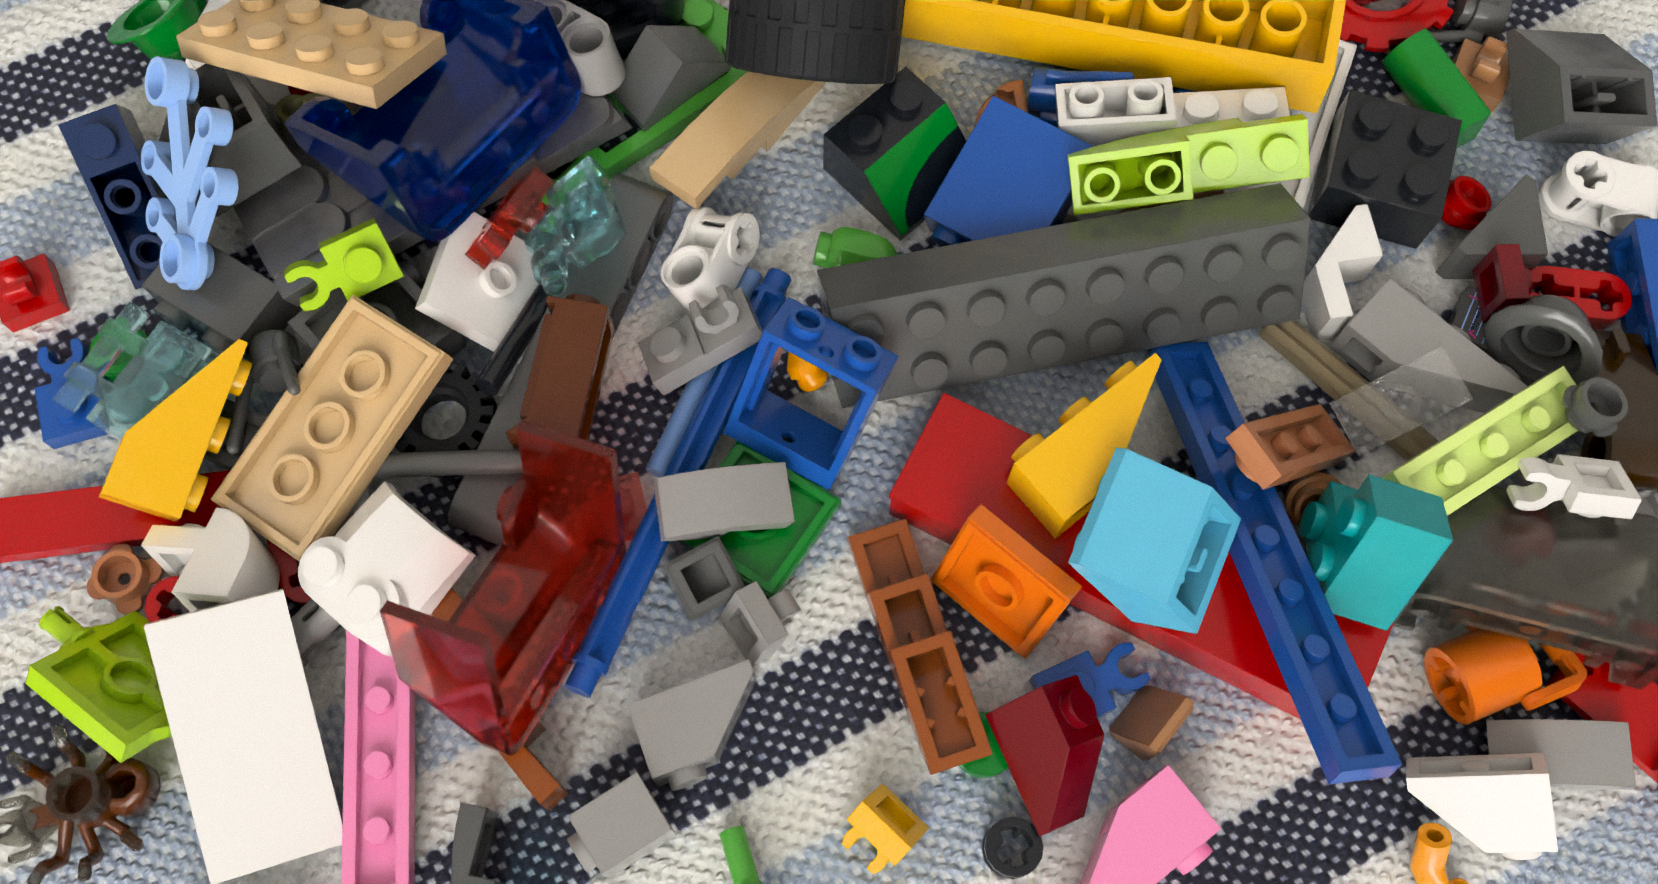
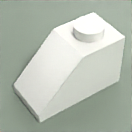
[1406,753,1558,860]

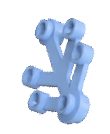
[141,57,239,290]

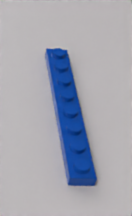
[1147,342,1402,785]

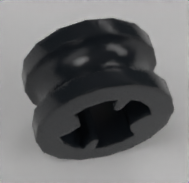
[981,817,1044,879]

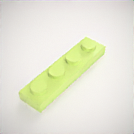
[1381,366,1578,516]

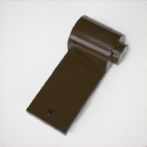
[1581,328,1658,491]

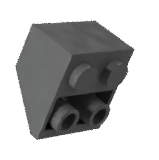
[1506,29,1657,144]
[159,64,302,217]

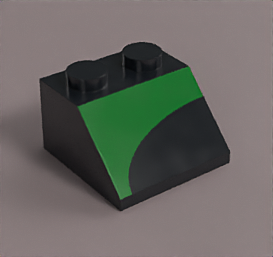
[823,67,966,241]

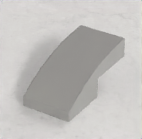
[653,462,795,541]
[1486,719,1636,790]

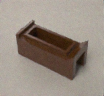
[505,294,614,464]

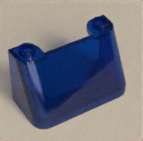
[284,0,581,242]

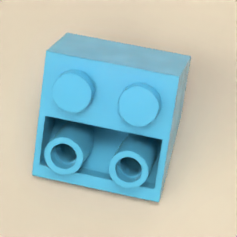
[1068,448,1241,634]

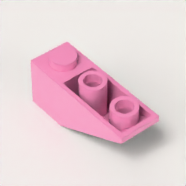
[1080,765,1221,884]

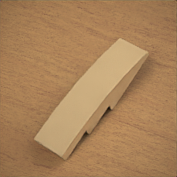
[649,72,826,210]

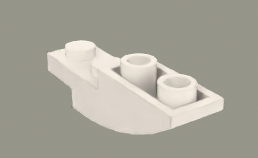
[1055,77,1290,146]

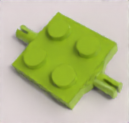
[25,606,172,763]

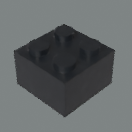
[1308,90,1462,249]

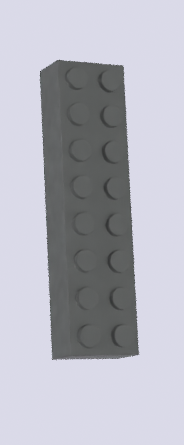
[817,183,1311,408]

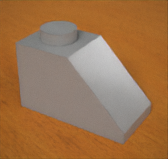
[627,659,755,791]

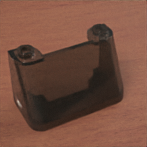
[1393,486,1658,689]

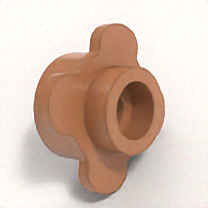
[87,544,164,615]

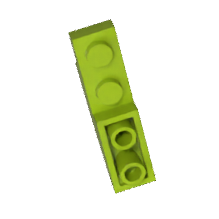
[1067,114,1310,215]

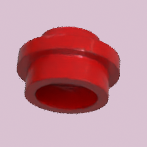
[1442,176,1492,230]

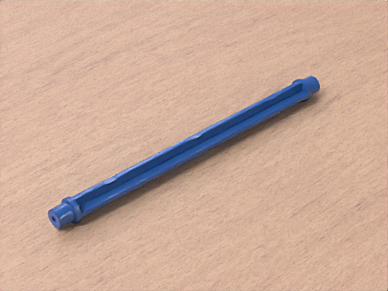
[564,268,792,698]

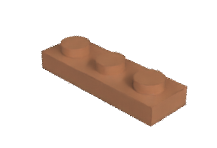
[1225,404,1356,490]

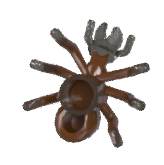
[0,724,161,884]

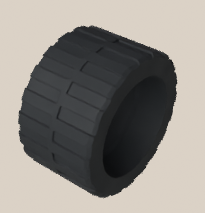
[725,0,905,84]

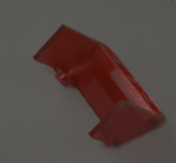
[380,420,626,756]

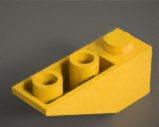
[99,339,253,522]
[1006,353,1162,539]

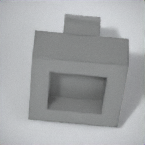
[720,581,801,667]

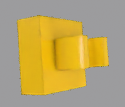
[842,783,929,874]

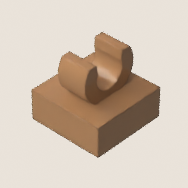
[1453,36,1510,112]

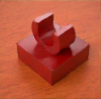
[0,253,70,333]

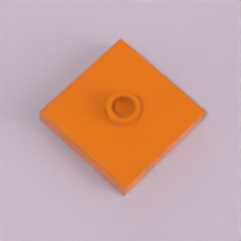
[930,504,1083,659]

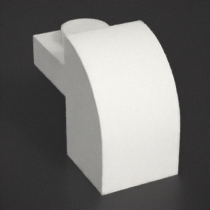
[141,507,280,612]

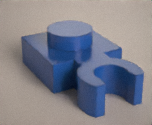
[35,338,114,449]
[1029,643,1151,718]

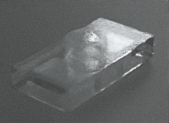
[1330,345,1473,456]

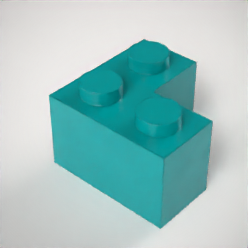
[1299,474,1453,631]

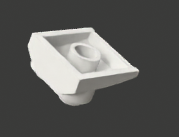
[298,481,476,658]

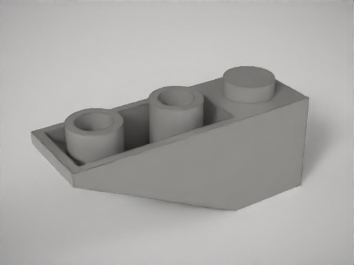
[1329,278,1527,413]

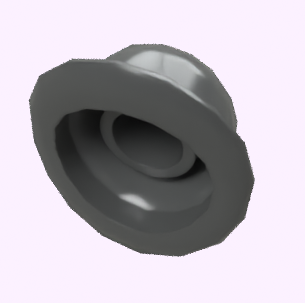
[1484,295,1603,386]

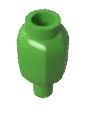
[813,227,897,269]

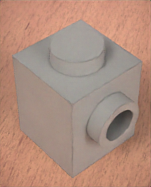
[567,772,676,879]

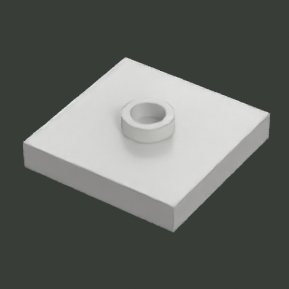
[415,204,554,365]

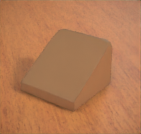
[1109,686,1194,761]

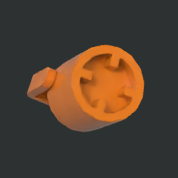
[1424,598,1587,725]

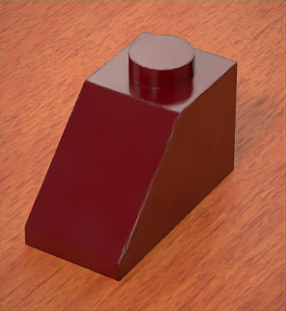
[985,675,1105,837]

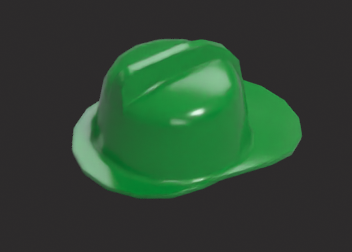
[107,0,207,60]

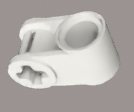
[1538,151,1658,237]
[661,206,760,315]

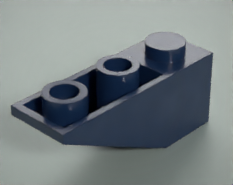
[58,104,168,289]

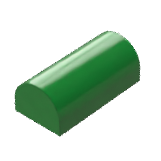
[1382,28,1491,149]

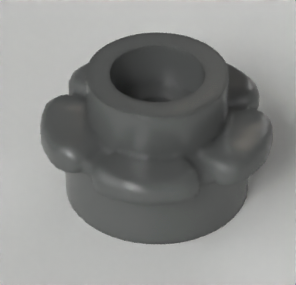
[1562,377,1628,437]

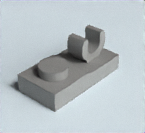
[638,284,763,396]

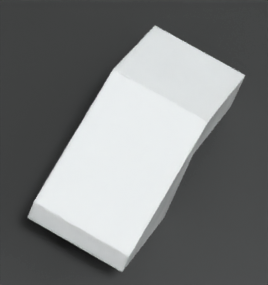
[1302,204,1383,341]

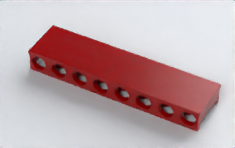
[889,392,1396,720]

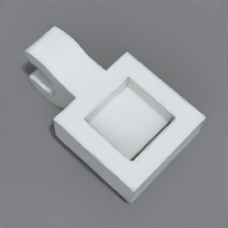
[1506,454,1642,520]

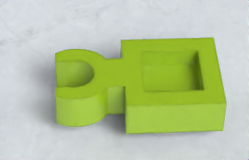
[284,218,404,311]

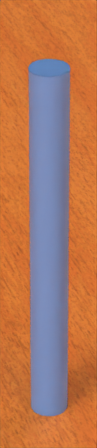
[645,267,763,477]

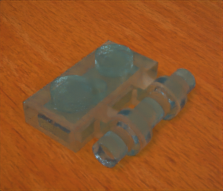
[522,155,627,296]
[53,302,218,441]

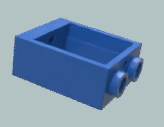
[723,297,899,491]

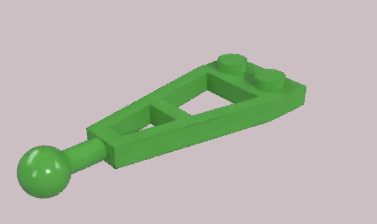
[526,0,748,224]

